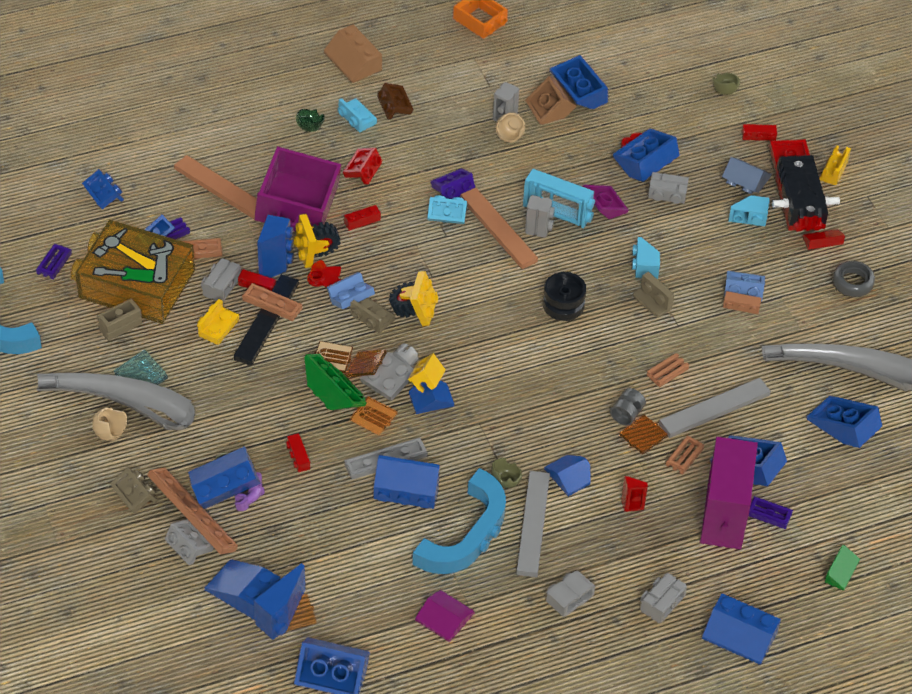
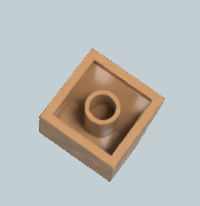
[525,76,577,125]

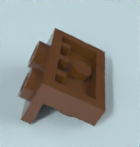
[377,83,414,120]

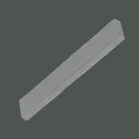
[659,378,771,438]
[517,471,550,577]

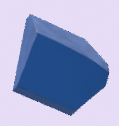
[409,380,454,414]
[544,455,591,497]

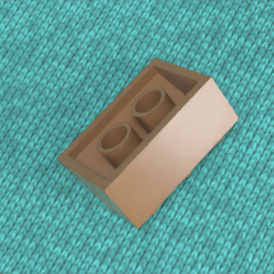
[324,24,382,83]

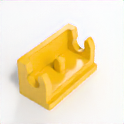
[819,145,851,186]
[408,353,446,393]

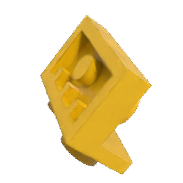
[197,299,240,345]

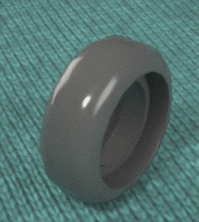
[833,261,875,297]

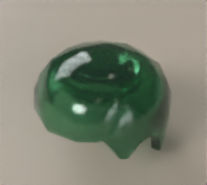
[296,109,324,132]

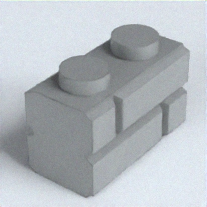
[493,82,520,122]
[648,172,689,204]
[525,195,555,238]
[201,258,241,302]
[640,573,687,624]

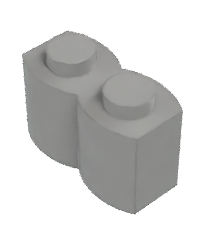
[546,570,595,617]

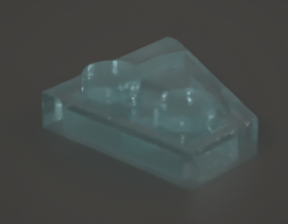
[114,349,168,385]

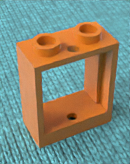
[453,0,508,39]

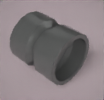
[610,388,646,426]

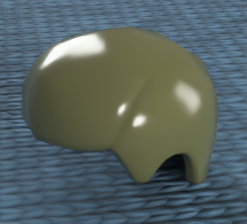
[712,73,740,95]
[491,458,522,488]

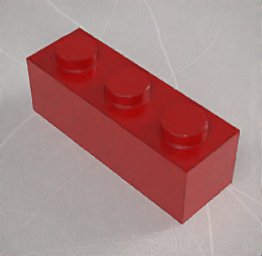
[741,124,777,141]
[344,205,381,231]
[238,269,276,291]
[285,433,310,473]

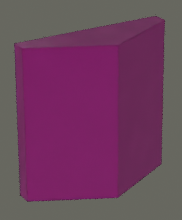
[582,184,629,219]
[415,590,475,642]

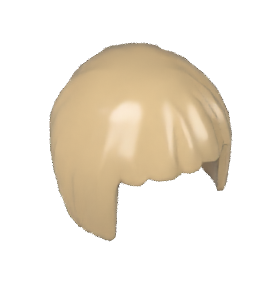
[496,112,525,143]
[92,408,127,441]

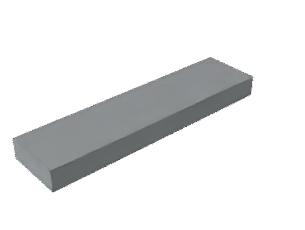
[344,438,428,480]

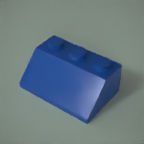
[550,55,608,109]
[613,128,680,182]
[257,215,294,278]
[189,446,261,509]
[374,455,440,509]
[702,593,781,665]
[294,637,370,694]

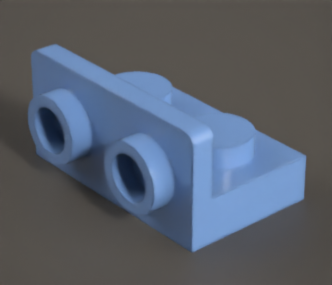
[724,271,765,301]
[327,272,375,310]

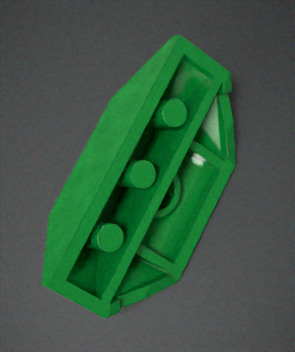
[304,354,367,410]

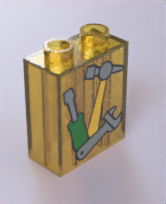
[71,220,195,324]

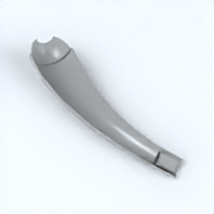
[762,344,912,391]
[37,373,195,431]

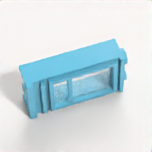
[523,169,595,229]

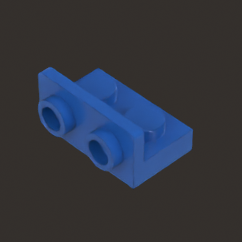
[82,169,124,210]

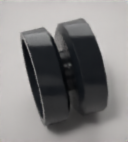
[543,272,586,321]

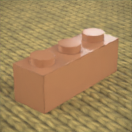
[723,291,762,314]

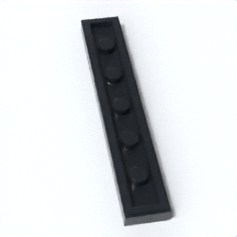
[234,274,299,366]

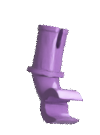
[234,472,265,511]

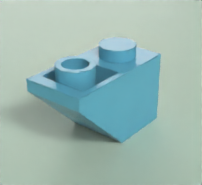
[729,195,769,226]
[632,237,660,279]

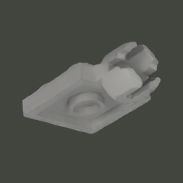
[360,343,419,401]

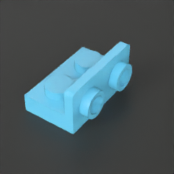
[338,98,377,133]
[427,195,467,224]

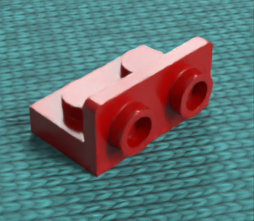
[342,148,383,185]

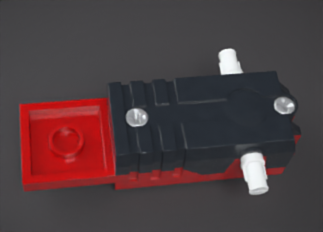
[769,139,840,232]

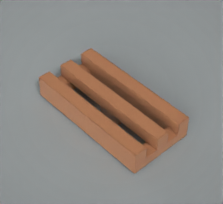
[647,353,689,388]
[666,435,704,475]

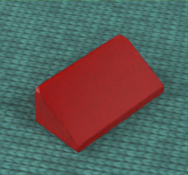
[802,229,845,250]
[621,476,648,512]

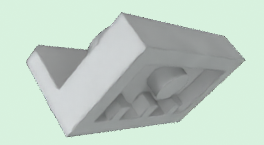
[165,519,214,565]

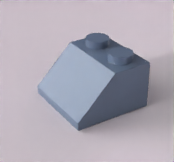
[722,157,772,194]

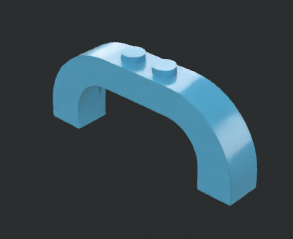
[0,267,42,354]
[412,468,506,574]

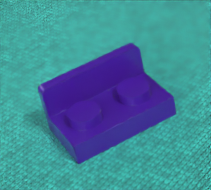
[430,168,475,199]

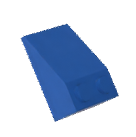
[807,396,882,448]
[710,435,787,486]
[205,559,281,620]
[254,563,306,640]

